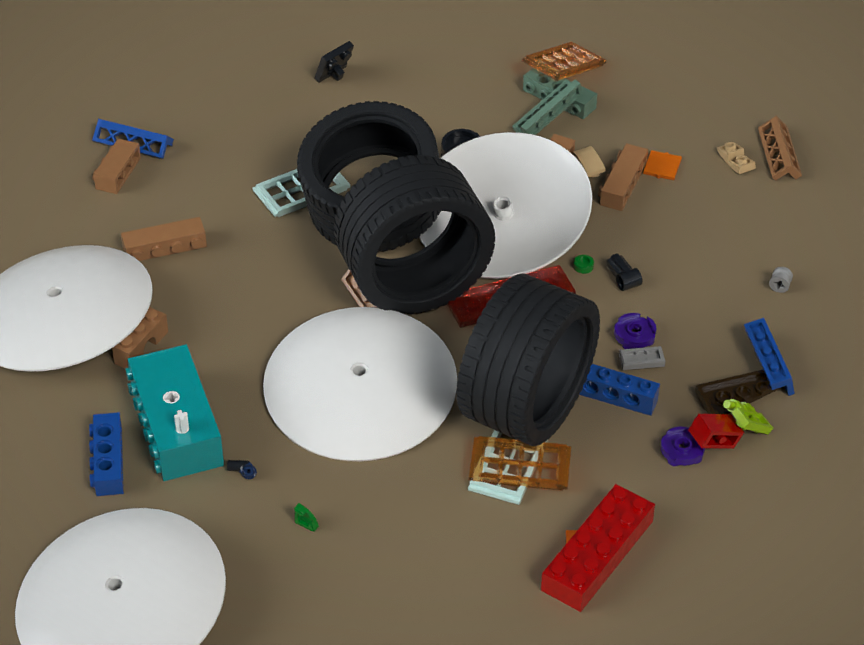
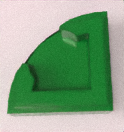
[294,503,319,532]

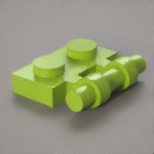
[723,399,774,434]

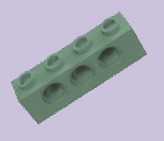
[523,65,597,120]

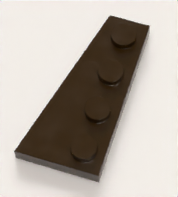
[695,370,783,414]

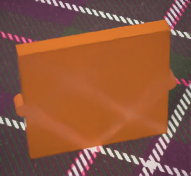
[643,150,682,180]

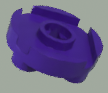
[614,313,657,349]
[660,426,705,466]

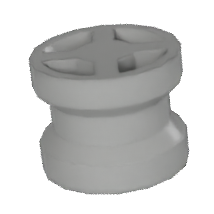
[769,267,793,293]

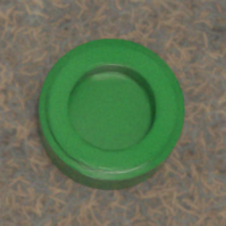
[573,255,594,274]

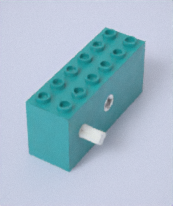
[125,344,224,482]

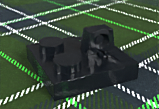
[314,41,354,83]

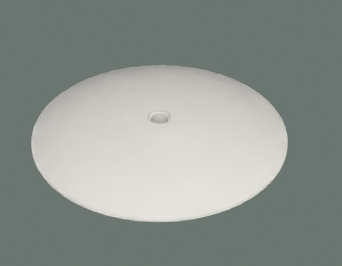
[419,132,592,279]
[0,245,153,371]
[263,307,457,461]
[15,508,226,645]

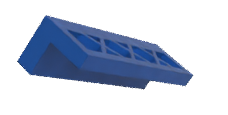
[92,119,174,159]
[744,318,795,396]

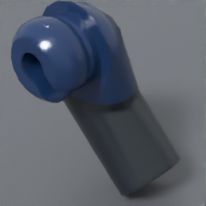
[227,460,257,479]

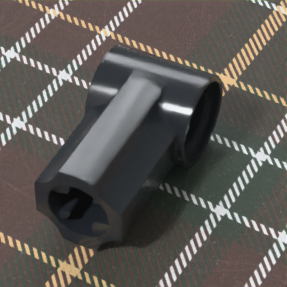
[606,253,643,291]

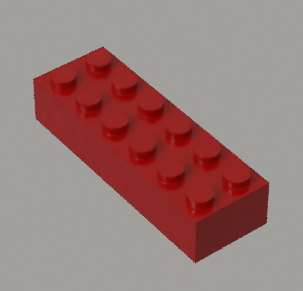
[541,484,655,612]

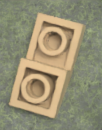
[717,142,756,174]
[573,146,606,177]

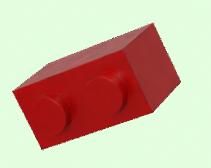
[688,414,745,449]

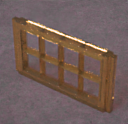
[522,42,606,81]
[469,436,572,491]

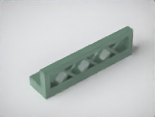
[512,80,582,135]

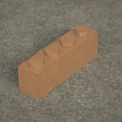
[598,143,648,211]
[121,217,207,261]

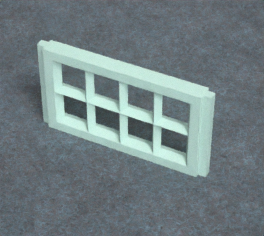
[253,169,350,217]
[468,430,548,505]

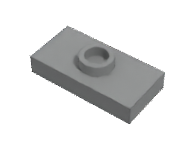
[619,346,665,370]

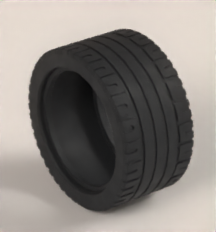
[297,101,441,253]
[334,155,495,314]
[456,273,600,446]

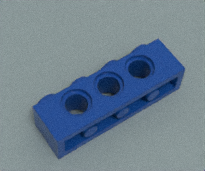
[579,364,660,416]
[89,412,124,496]

